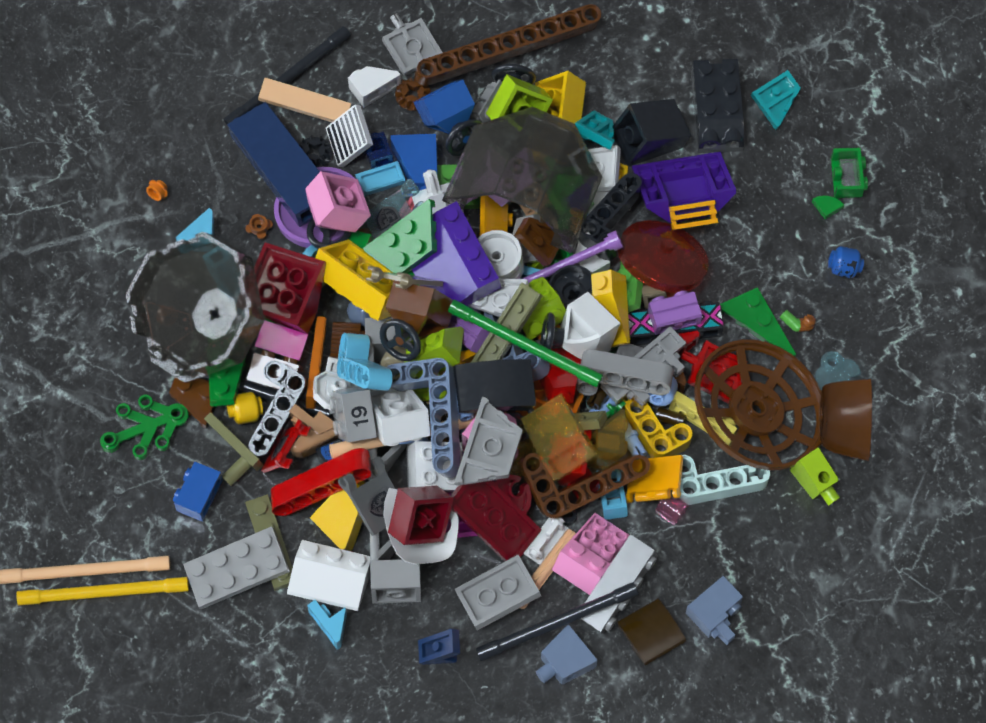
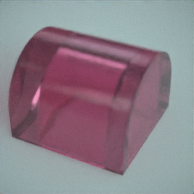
[655,493,689,526]

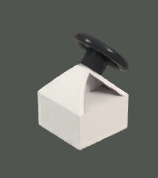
[540,292,620,359]

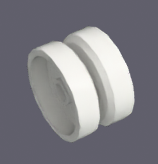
[477,230,524,279]

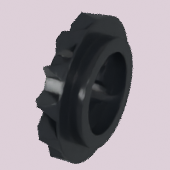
[299,135,332,167]

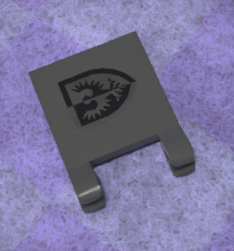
[338,457,395,536]

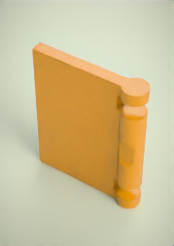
[625,455,683,503]

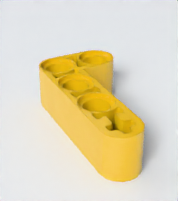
[617,397,692,458]

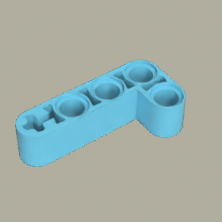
[337,333,392,391]

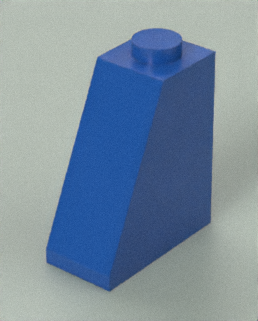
[391,134,437,192]

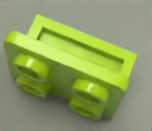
[522,277,566,340]

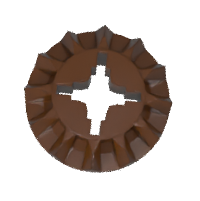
[395,77,431,111]

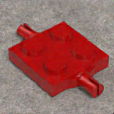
[680,340,748,404]

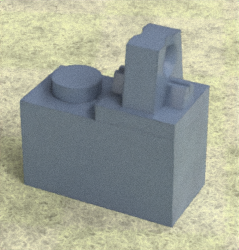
[686,576,743,645]

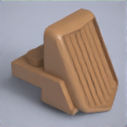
[289,404,340,459]

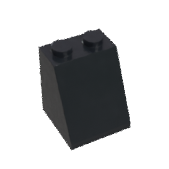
[613,99,691,166]

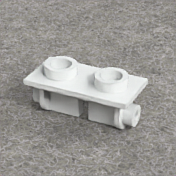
[523,517,569,565]

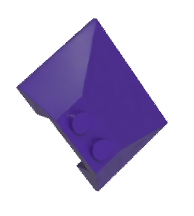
[632,152,736,223]

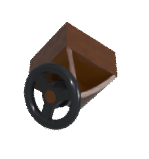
[380,280,453,361]

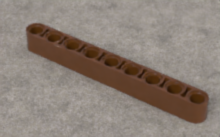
[415,4,601,86]

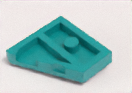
[750,70,801,130]
[573,110,614,150]

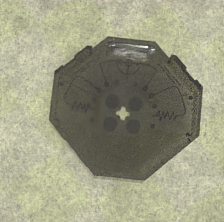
[125,232,265,383]

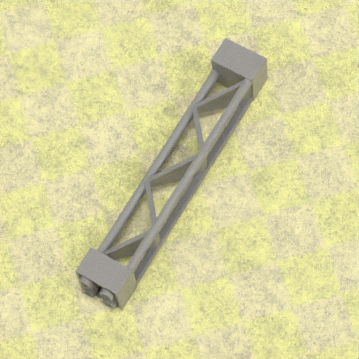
[365,317,421,604]

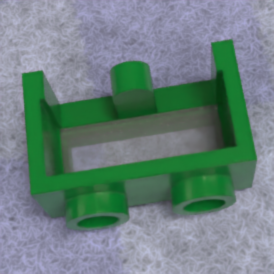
[831,148,868,199]

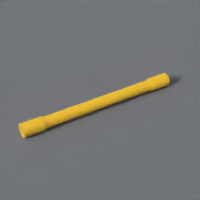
[17,577,189,606]

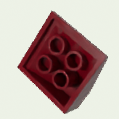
[238,242,326,334]

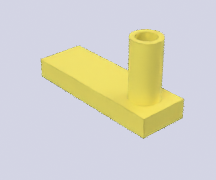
[669,391,737,445]

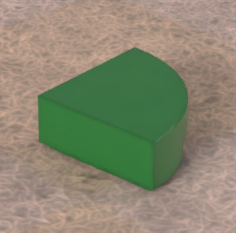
[812,196,844,219]

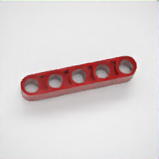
[271,448,371,516]

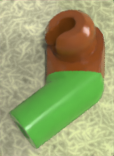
[780,310,816,332]

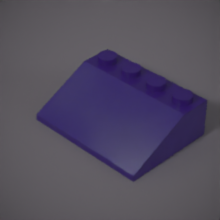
[412,201,502,306]

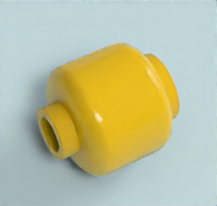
[227,392,263,425]

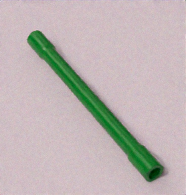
[448,299,603,388]

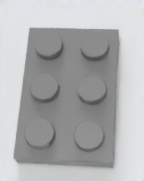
[455,554,541,631]

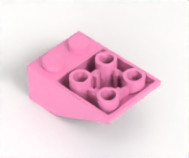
[552,513,629,595]

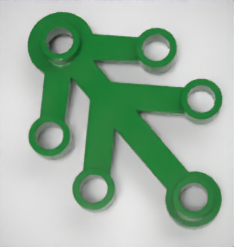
[100,395,188,460]

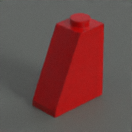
[535,348,581,406]

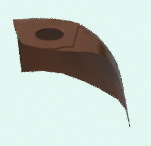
[819,379,872,461]

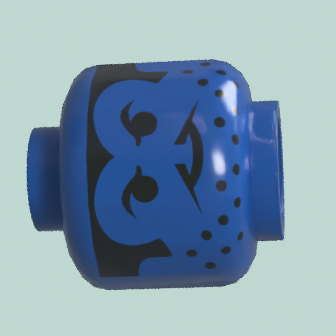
[828,246,864,278]

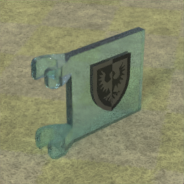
[366,179,424,239]

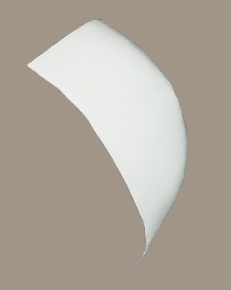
[383,488,459,564]

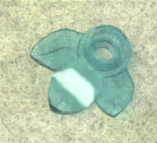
[815,351,861,390]

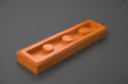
[306,316,326,409]

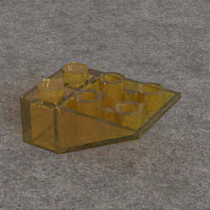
[521,394,599,481]

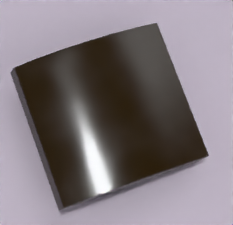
[617,598,686,665]

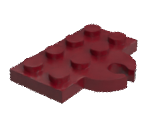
[451,474,542,562]

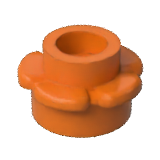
[146,180,168,201]

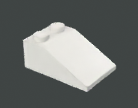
[370,387,430,446]

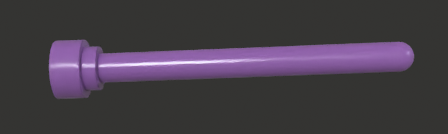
[522,230,623,283]

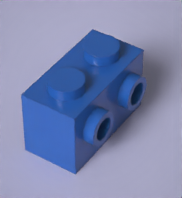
[173,462,223,522]

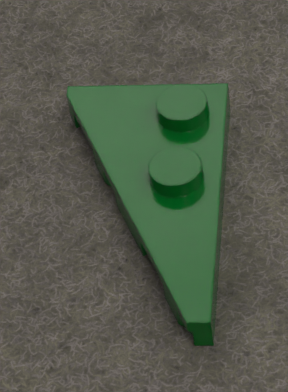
[720,287,796,357]

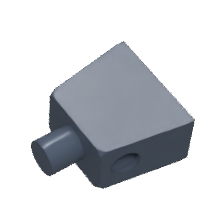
[536,624,597,684]

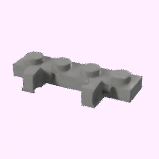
[601,326,686,406]

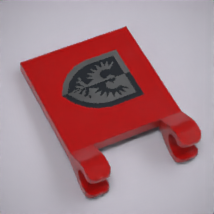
[261,420,312,473]

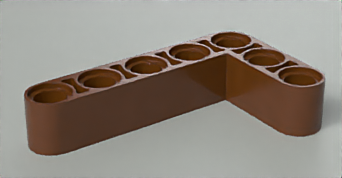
[519,453,650,519]

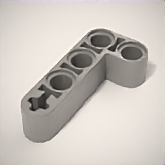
[576,349,674,396]

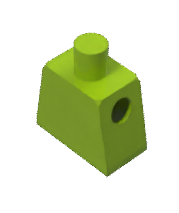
[790,448,840,506]

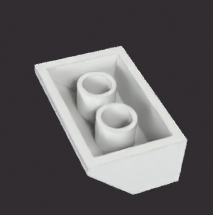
[287,540,371,611]

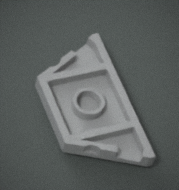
[455,397,523,486]

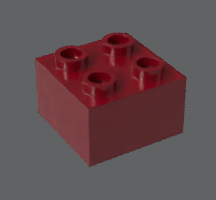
[388,485,454,545]

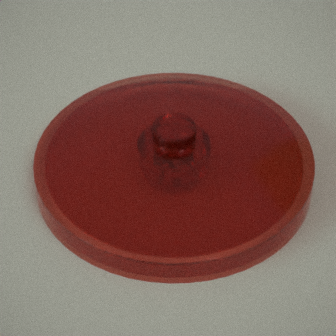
[618,220,709,293]

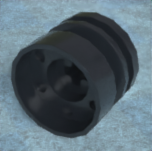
[549,265,592,309]

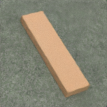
[258,78,351,122]

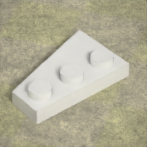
[468,279,529,317]

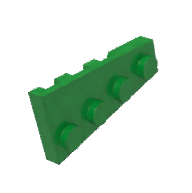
[207,324,255,407]

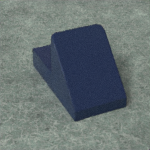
[418,628,460,665]

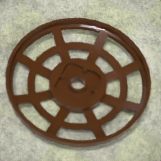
[694,339,827,470]

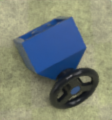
[413,80,486,157]

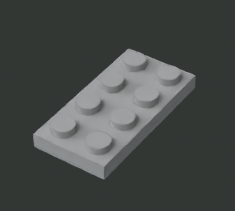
[183,526,290,609]

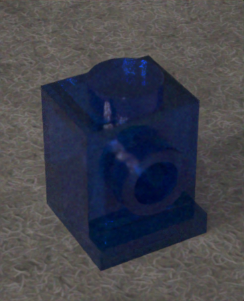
[365,131,393,169]

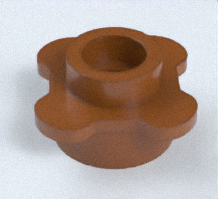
[246,214,273,239]

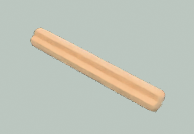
[520,529,576,609]

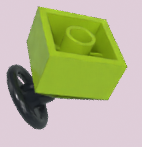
[486,64,553,139]

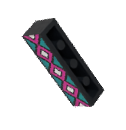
[628,301,724,345]

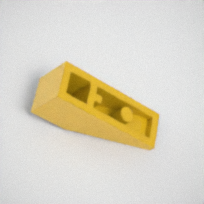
[591,270,630,348]

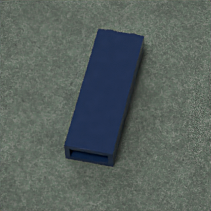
[227,102,320,227]

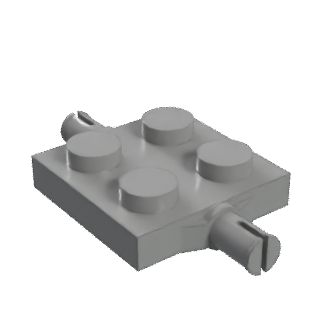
[382,13,443,76]

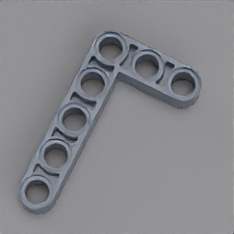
[386,358,461,478]

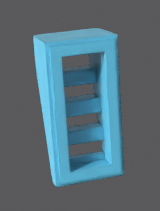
[599,469,628,520]

